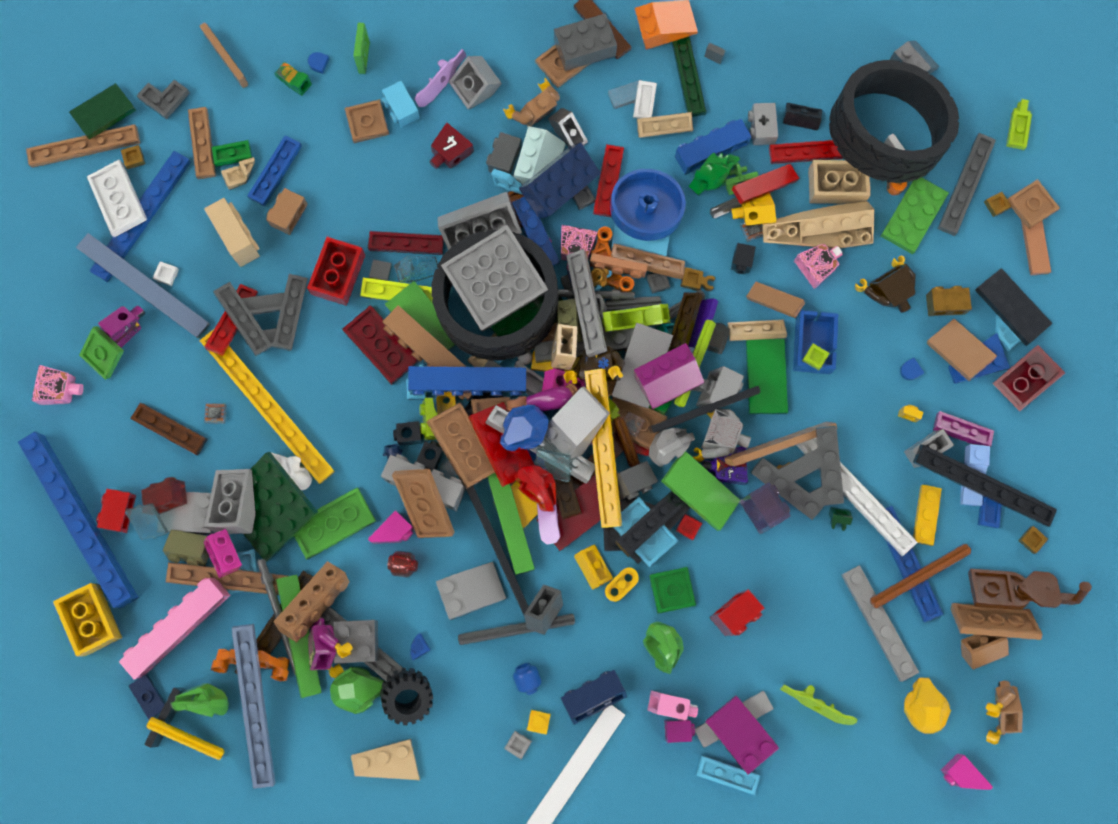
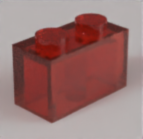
[141,477,187,515]

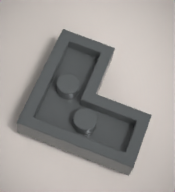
[137,80,190,120]

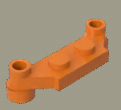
[591,226,634,292]
[211,649,289,681]

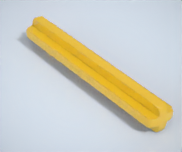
[146,717,224,760]

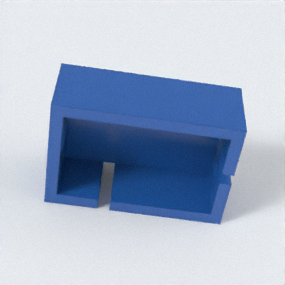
[793,310,839,374]

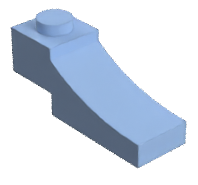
[960,444,990,507]

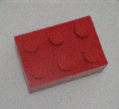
[307,237,366,306]
[709,589,765,636]

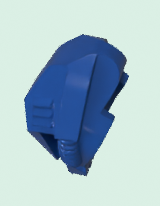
[500,405,549,451]

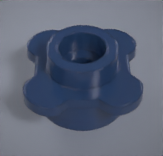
[382,444,403,459]

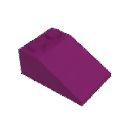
[705,695,779,774]

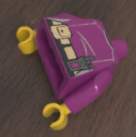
[308,618,353,679]

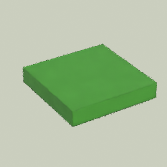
[353,22,370,74]
[79,326,124,380]

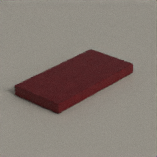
[342,305,419,385]
[537,474,622,551]

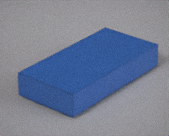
[978,496,1002,528]

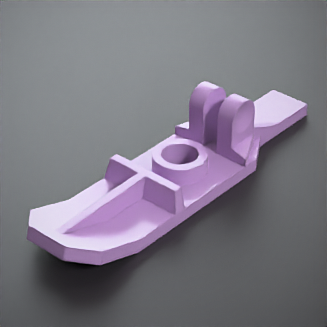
[414,49,467,107]
[537,466,561,544]

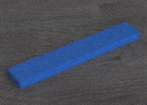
[885,506,943,622]

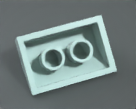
[514,126,565,185]

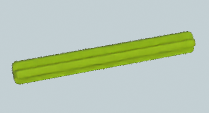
[674,320,716,407]

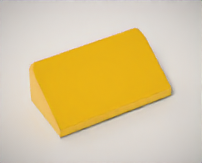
[574,544,613,590]

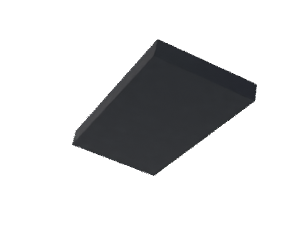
[975,268,1053,346]

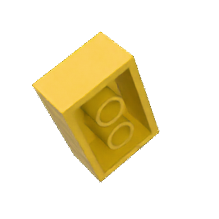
[53,583,122,657]

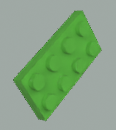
[881,177,949,255]

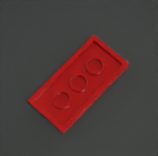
[469,402,534,487]

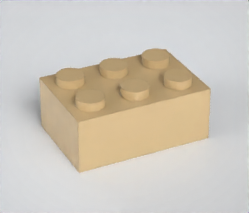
[808,160,870,204]
[204,198,260,267]

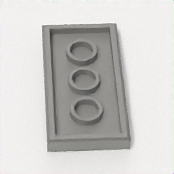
[611,323,673,409]

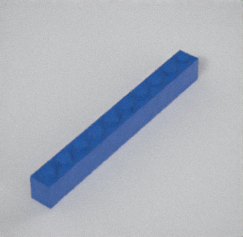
[18,432,139,609]

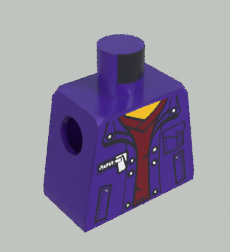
[702,446,748,485]

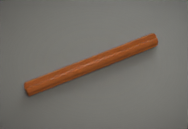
[870,544,971,608]

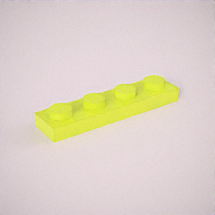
[360,277,433,303]

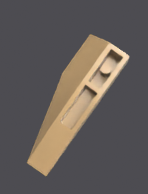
[762,201,874,248]

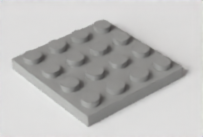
[441,225,548,332]

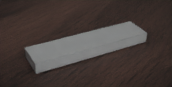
[695,691,774,748]

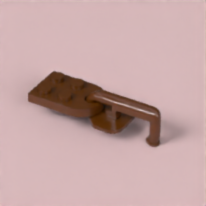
[968,568,1092,610]

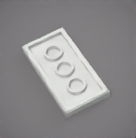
[87,159,147,237]

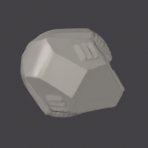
[649,428,695,467]

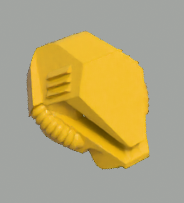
[904,678,951,734]

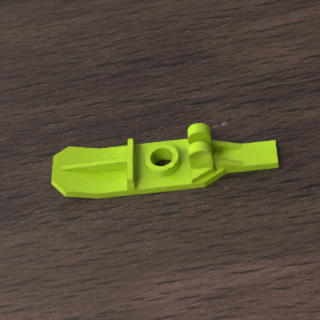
[780,685,857,725]

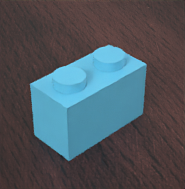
[381,81,420,128]

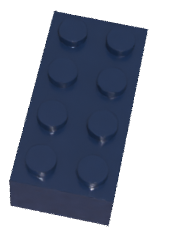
[519,142,601,219]

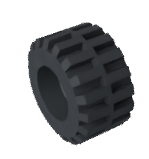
[380,668,433,726]

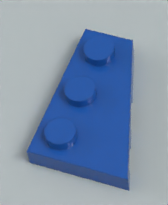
[948,333,1010,384]

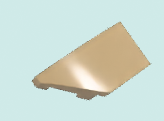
[221,157,255,190]

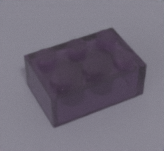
[739,482,791,534]

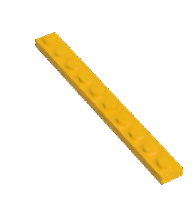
[199,329,335,484]

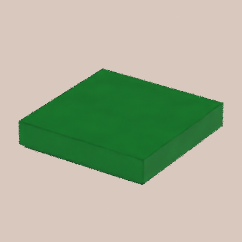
[649,567,696,614]

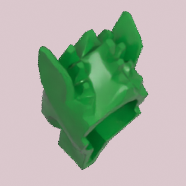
[688,153,740,195]

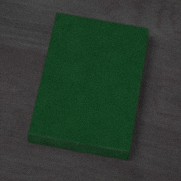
[69,83,137,140]

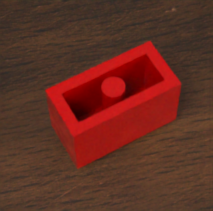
[96,489,136,533]

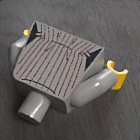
[693,408,751,462]

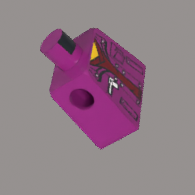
[98,305,145,348]

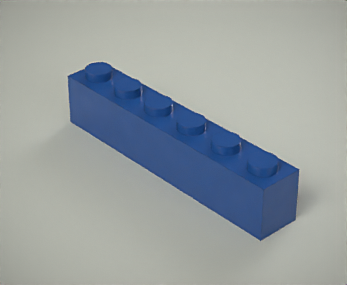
[408,366,526,396]

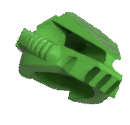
[643,621,684,674]
[330,666,385,714]
[170,683,229,717]

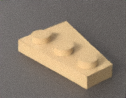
[351,739,420,780]

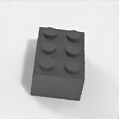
[554,13,617,71]

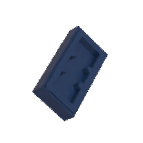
[128,674,165,719]

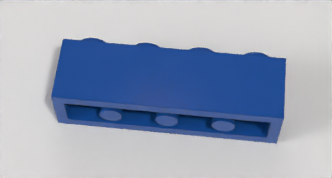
[675,119,752,175]

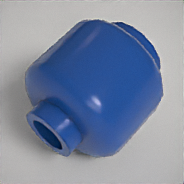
[513,663,542,695]

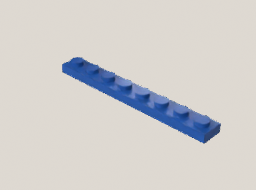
[89,151,191,282]

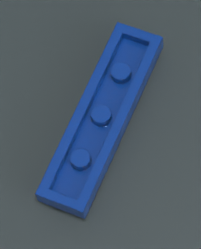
[247,135,302,207]
[512,197,560,266]

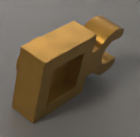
[680,267,715,291]

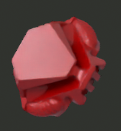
[515,465,556,512]

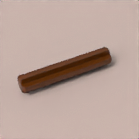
[613,416,640,467]

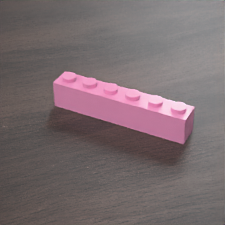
[119,578,231,680]

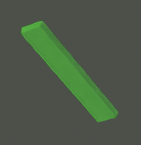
[487,473,535,575]
[276,575,322,698]

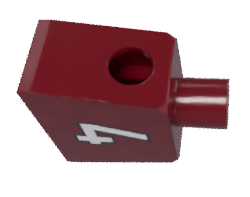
[429,123,474,169]

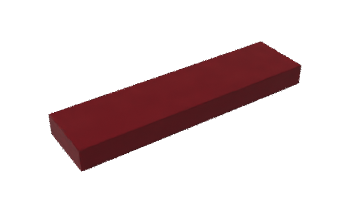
[368,231,444,255]

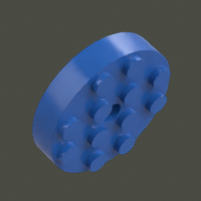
[610,169,686,241]

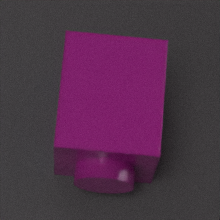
[664,719,695,743]

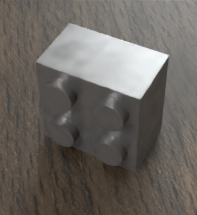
[334,620,379,663]

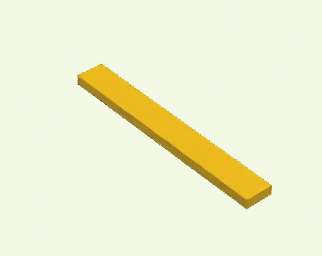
[585,369,622,528]

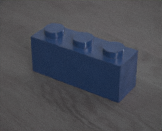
[561,670,627,725]

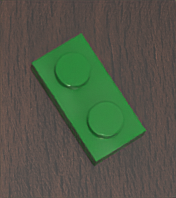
[212,140,252,167]

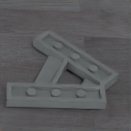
[213,274,308,356]
[750,426,844,520]

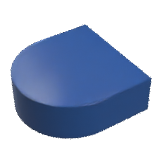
[308,52,330,74]
[900,357,924,380]

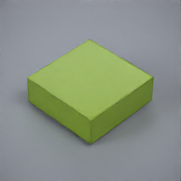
[802,343,829,371]

